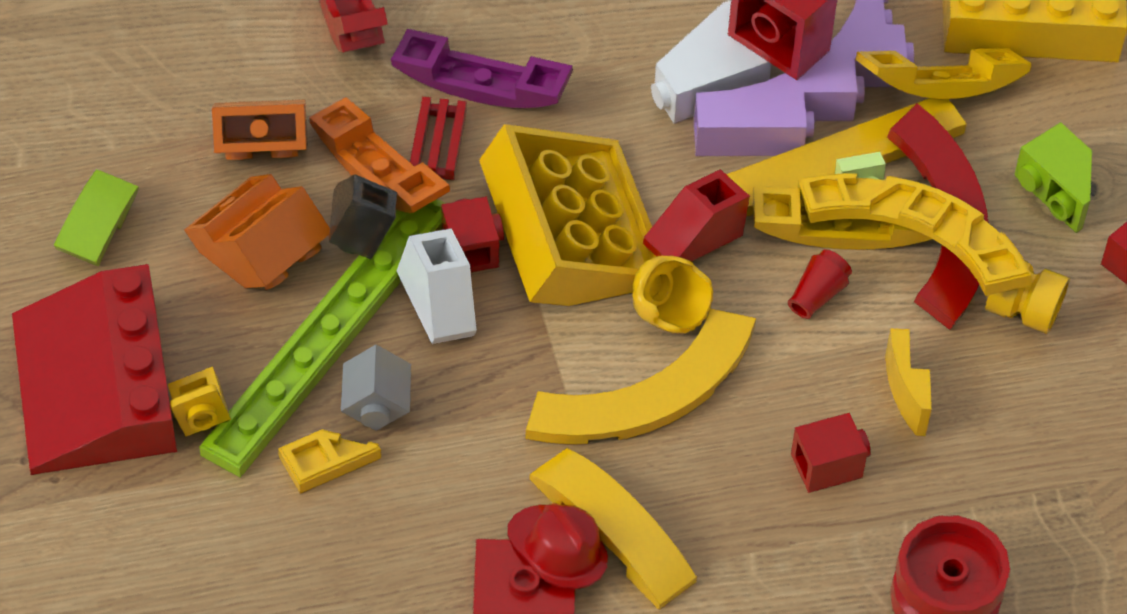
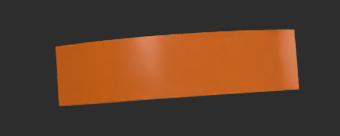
[309,97,450,213]

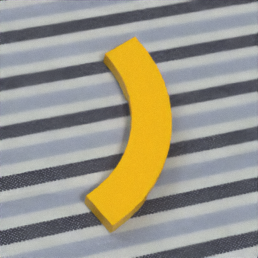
[798,173,1032,296]
[525,308,756,445]

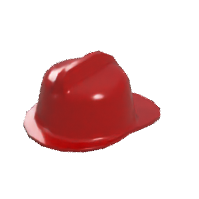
[507,503,608,590]

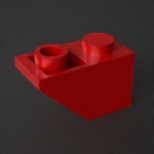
[643,169,750,262]

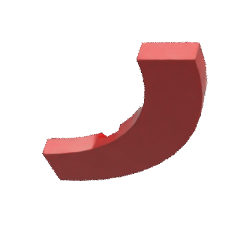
[887,103,989,330]

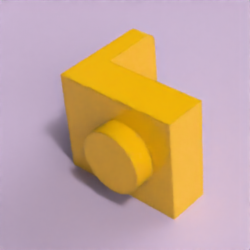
[168,366,231,437]

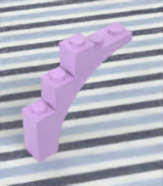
[694,0,914,156]

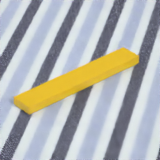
[726,98,967,217]

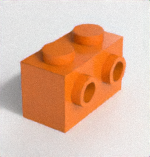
[212,99,308,160]

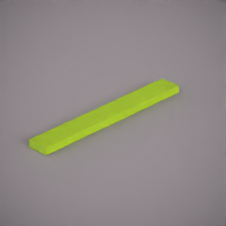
[199,199,446,478]

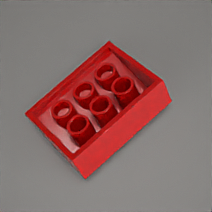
[12,264,177,475]

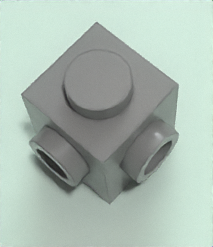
[341,344,411,431]

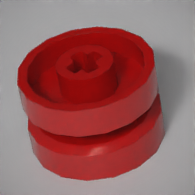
[890,515,1011,614]

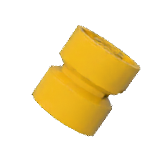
[985,260,1070,334]

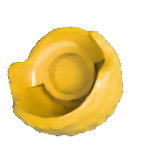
[632,255,714,334]

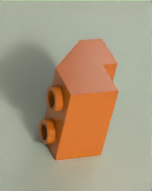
[184,174,332,290]

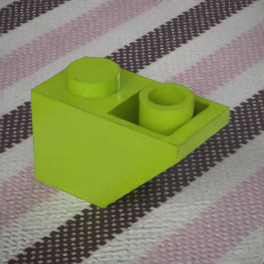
[1014,122,1092,233]

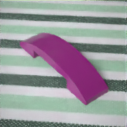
[391,28,573,108]

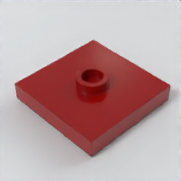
[473,539,575,614]

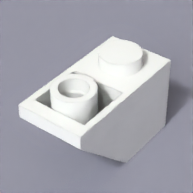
[397,228,477,344]

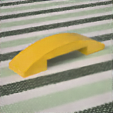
[856,48,1032,99]
[753,186,932,250]
[529,448,697,610]

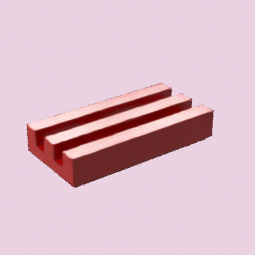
[410,96,467,180]

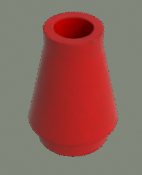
[787,249,852,319]

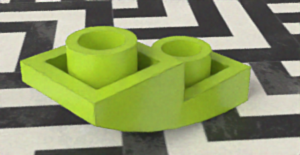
[54,169,139,267]

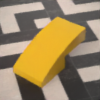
[885,328,931,436]

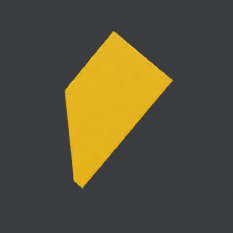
[278,429,382,494]

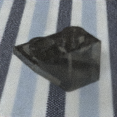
[329,174,397,259]

